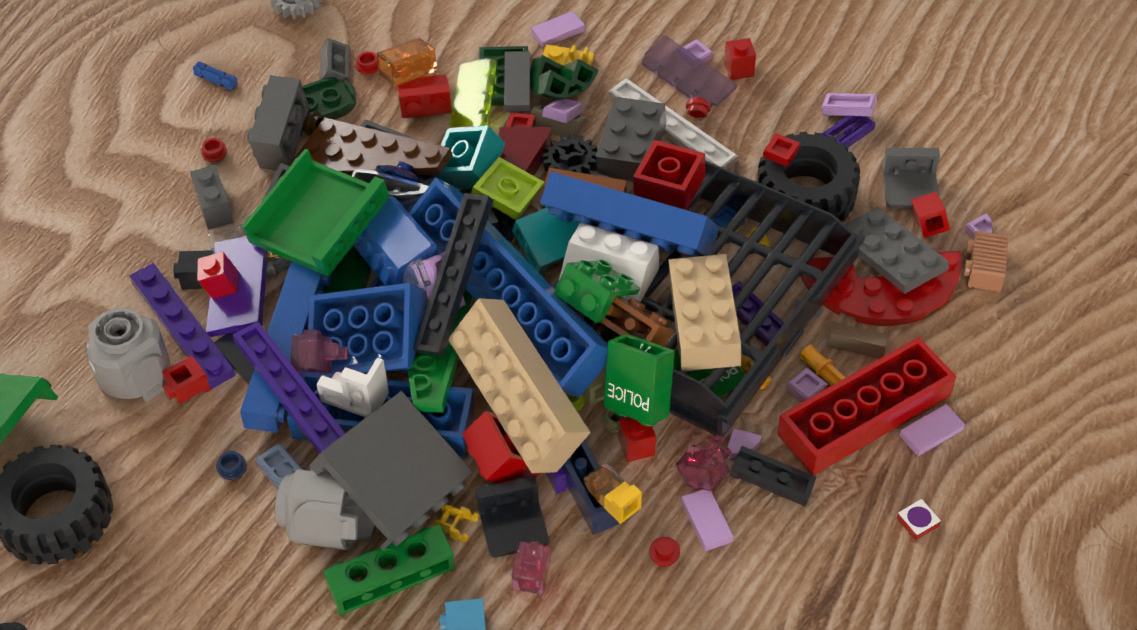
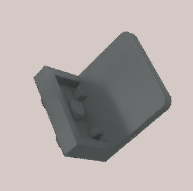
[882,148,940,209]

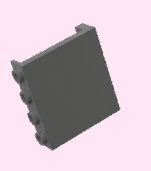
[309,391,472,550]

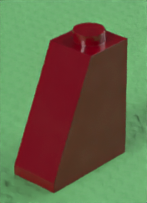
[499,127,551,176]

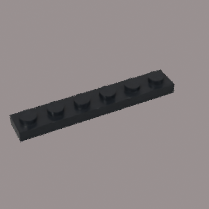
[413,194,493,357]

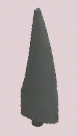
[352,169,429,200]

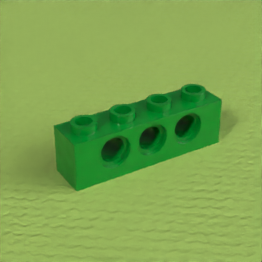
[323,524,455,616]

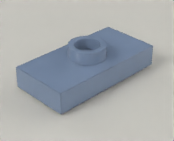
[255,443,303,489]

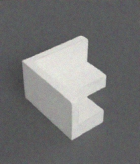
[317,358,389,417]

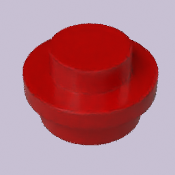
[356,52,381,74]
[686,97,711,119]
[201,138,227,162]
[649,537,680,567]

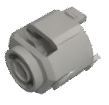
[87,308,170,402]
[275,469,376,550]

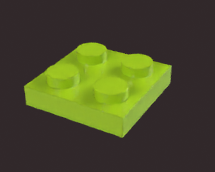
[471,157,544,220]

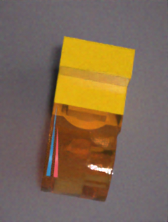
[584,463,642,524]

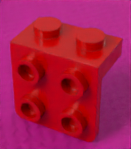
[398,75,452,118]

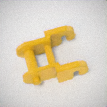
[433,505,480,542]

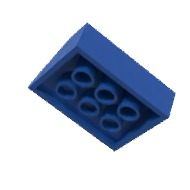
[306,283,426,374]

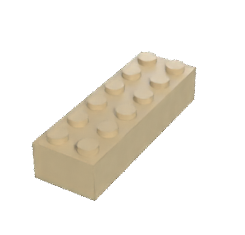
[449,298,590,473]

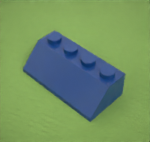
[353,196,437,290]

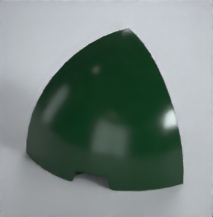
[530,55,598,99]

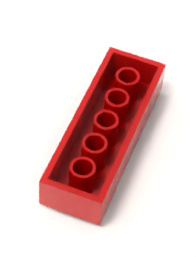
[777,337,957,476]

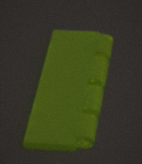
[450,59,497,128]

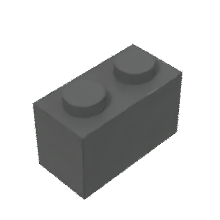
[190,165,234,230]

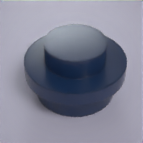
[216,451,247,480]

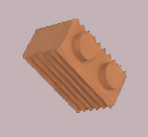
[963,231,1009,292]

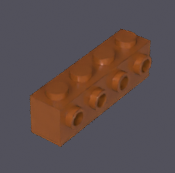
[601,296,674,347]

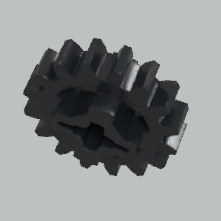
[542,134,597,175]

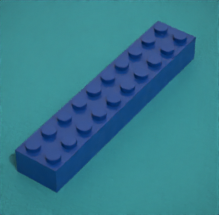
[409,178,608,398]

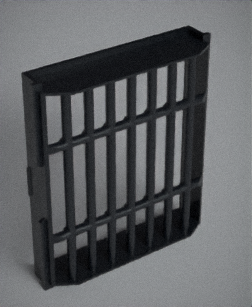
[552,161,865,439]

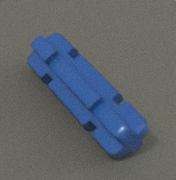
[193,62,238,90]

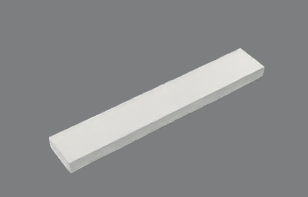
[609,78,738,170]

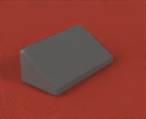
[319,38,350,82]

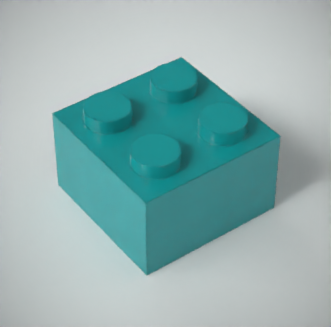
[434,126,505,189]

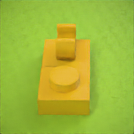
[543,44,594,66]

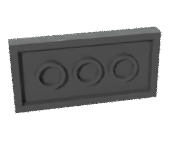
[845,207,949,294]

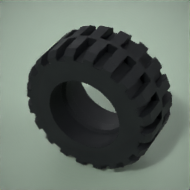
[757,132,860,222]
[0,445,113,565]

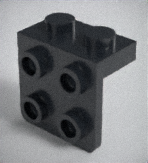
[476,476,549,558]

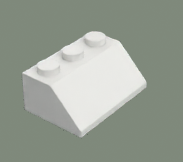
[559,223,659,302]

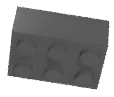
[247,75,310,171]
[596,97,667,181]

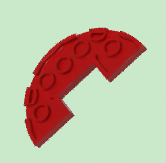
[800,251,962,326]

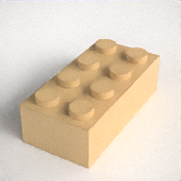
[669,254,741,371]

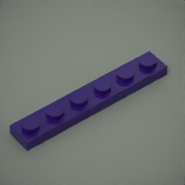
[129,263,236,389]
[233,322,345,454]

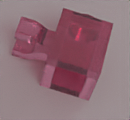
[291,330,347,374]
[675,435,732,491]
[511,542,551,595]

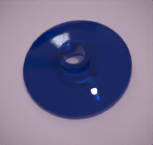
[375,161,426,185]

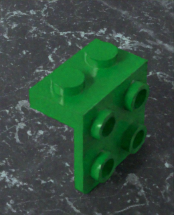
[554,259,640,323]

